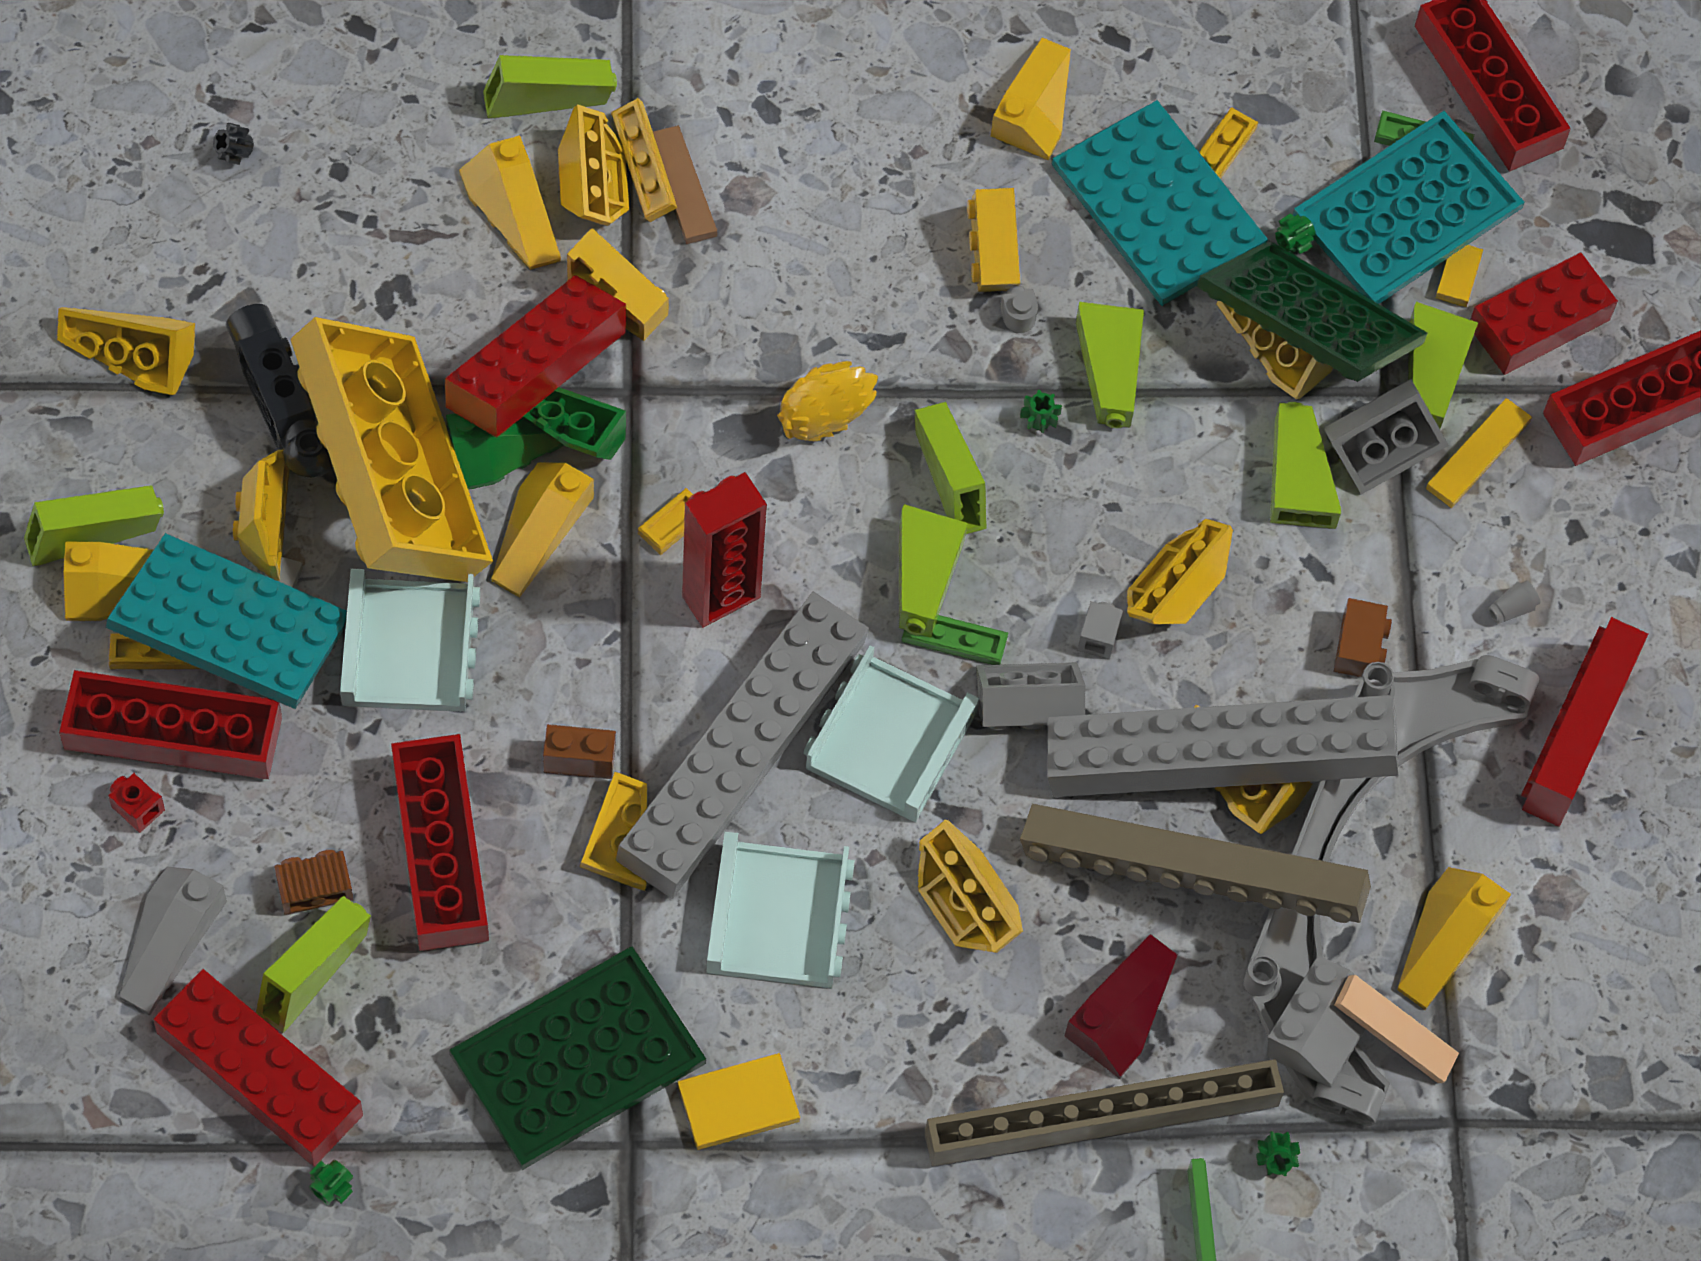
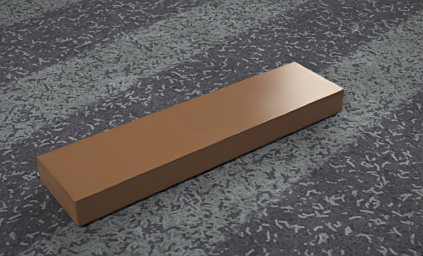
[653,125,717,244]

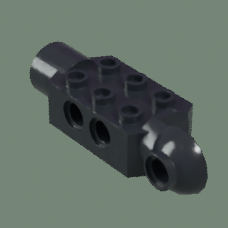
[226,304,333,478]

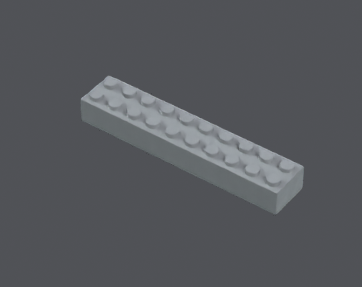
[616,591,869,899]
[1047,695,1399,797]

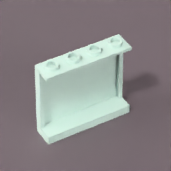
[340,569,480,712]
[803,646,980,823]
[706,832,855,989]

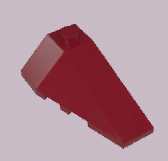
[1064,934,1178,1079]

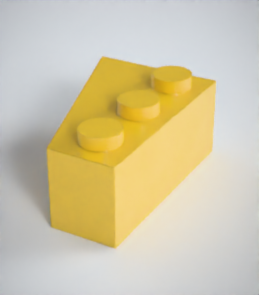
[967,188,1020,292]
[567,228,669,341]

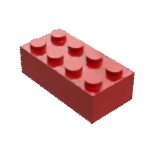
[1470,252,1618,375]

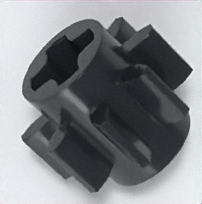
[213,123,254,165]

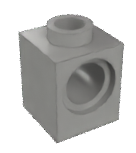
[1077,601,1123,660]

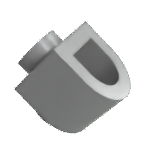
[1000,286,1038,333]

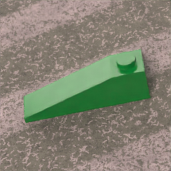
[523,387,626,460]
[446,413,565,490]

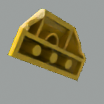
[558,104,629,226]
[233,450,289,581]
[1127,519,1233,624]
[918,820,1023,953]

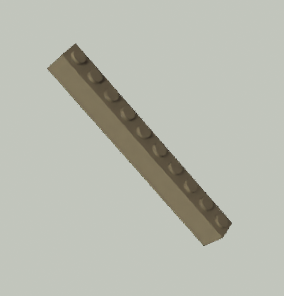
[1020,803,1371,923]
[925,1059,1284,1167]

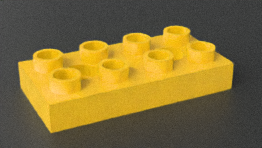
[290,317,493,582]

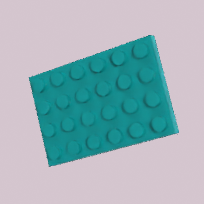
[1052,100,1268,306]
[1293,111,1525,304]
[106,533,347,709]

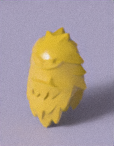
[777,361,878,441]

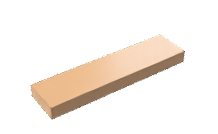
[1334,975,1459,1083]

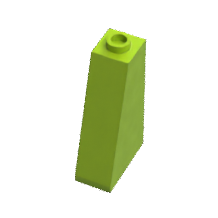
[483,55,617,118]
[1075,302,1144,429]
[1408,302,1478,429]
[914,402,987,534]
[1270,402,1341,529]
[24,485,164,566]
[899,504,968,638]
[256,896,371,1033]

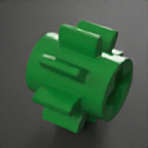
[1275,213,1316,255]
[1020,390,1062,433]
[1256,1131,1301,1176]
[309,1160,353,1205]

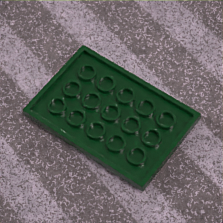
[1197,240,1428,382]
[449,946,706,1170]

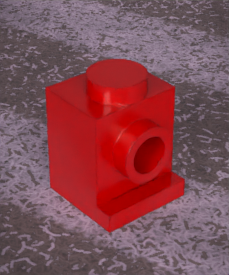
[108,773,165,833]

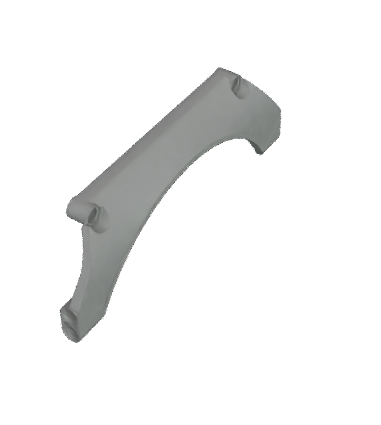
[1243,655,1540,1126]

